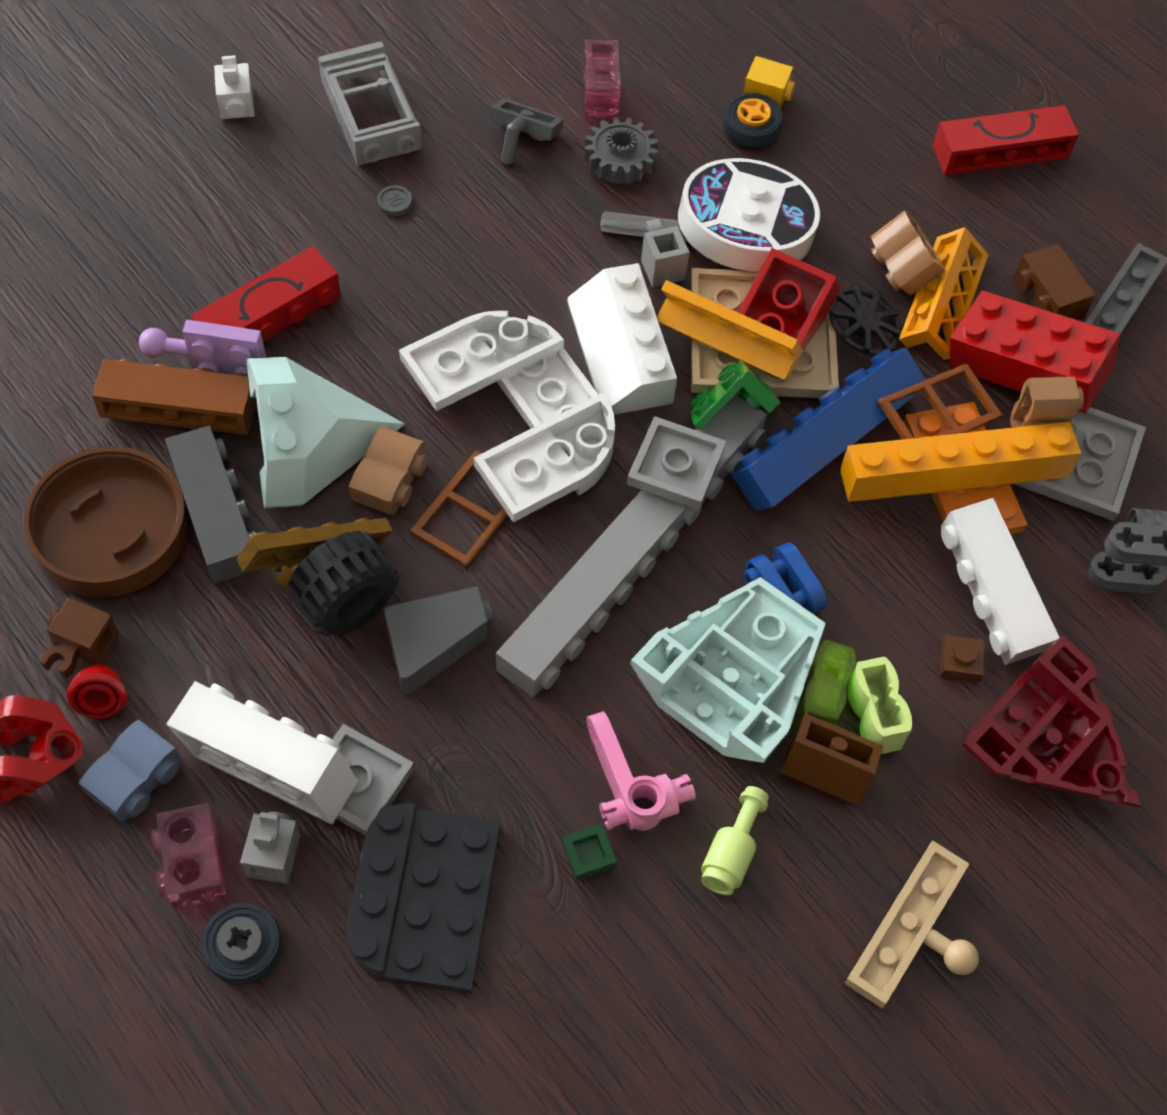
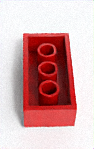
[949,290,1120,414]

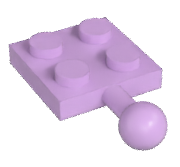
[139,320,266,376]

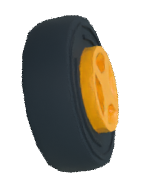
[723,93,783,148]

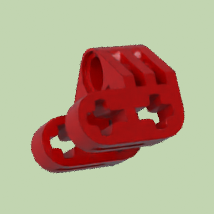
[0,696,83,804]

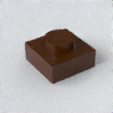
[940,635,984,682]

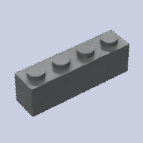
[165,425,256,584]

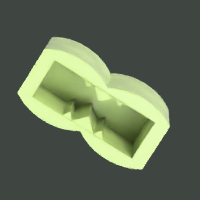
[847,657,912,754]

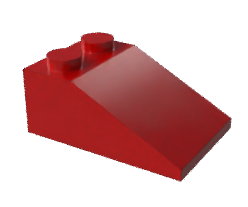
[738,247,841,356]

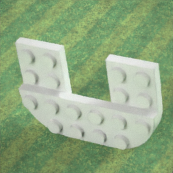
[399,311,615,522]

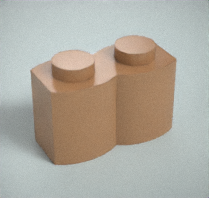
[871,210,945,296]
[1010,377,1084,428]
[349,426,428,516]

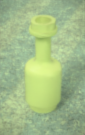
[701,786,769,895]

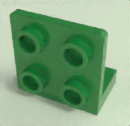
[690,359,781,430]

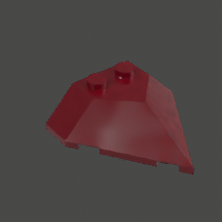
[962,635,1141,807]

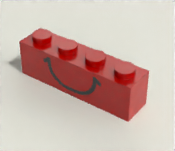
[932,105,1079,175]
[191,246,341,341]

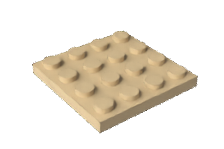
[690,268,839,398]

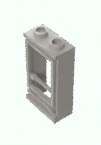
[318,41,422,166]

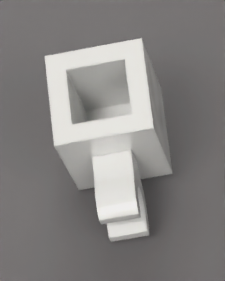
[214,55,255,119]

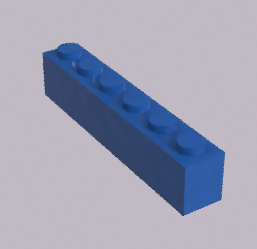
[731,348,926,511]

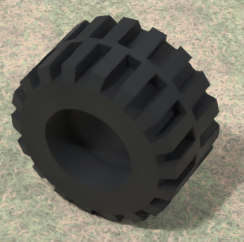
[287,531,400,636]

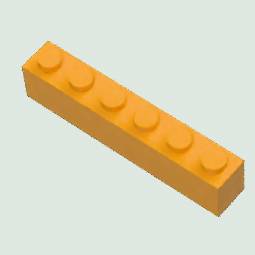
[840,421,1081,502]

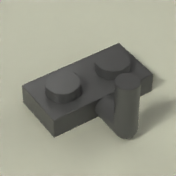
[489,98,564,164]

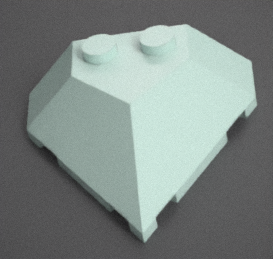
[246,357,405,509]

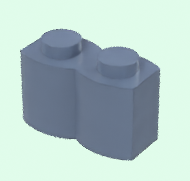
[79,719,181,822]

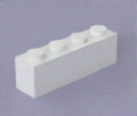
[941,498,1059,665]

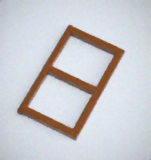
[877,364,1002,440]
[410,450,508,568]

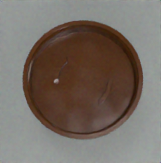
[23,446,189,598]

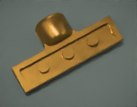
[236,518,393,591]

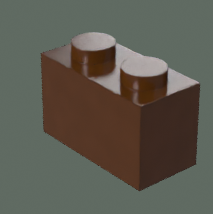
[1013,243,1095,320]
[780,713,883,806]

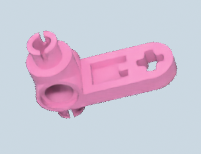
[586,711,696,831]

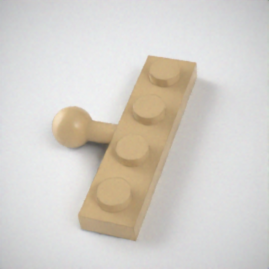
[844,840,979,1009]

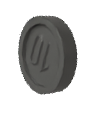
[377,185,412,216]

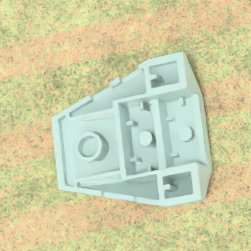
[630,577,826,763]

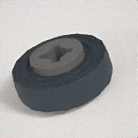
[201,903,282,985]

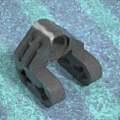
[1086,508,1167,594]

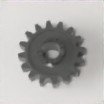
[584,117,658,184]

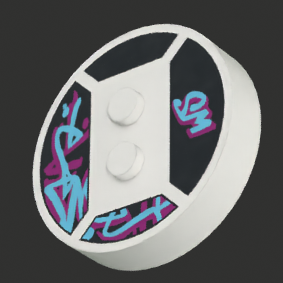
[678,158,820,272]

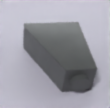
[383,586,493,696]

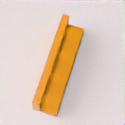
[899,227,989,360]
[657,280,803,383]

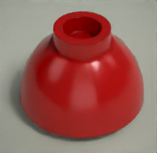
[67,664,127,719]

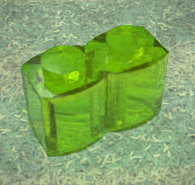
[797,640,856,726]

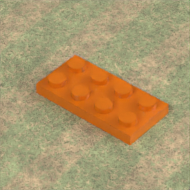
[903,402,1028,535]

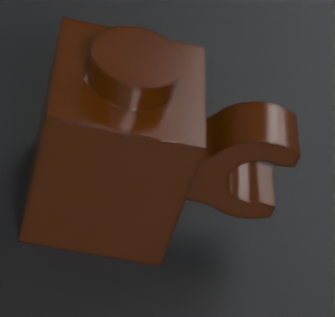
[40,597,119,679]

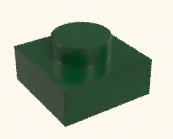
[561,823,617,881]

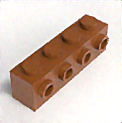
[92,359,257,435]

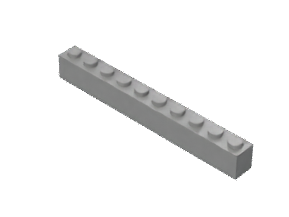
[496,394,767,698]

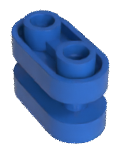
[743,542,827,614]

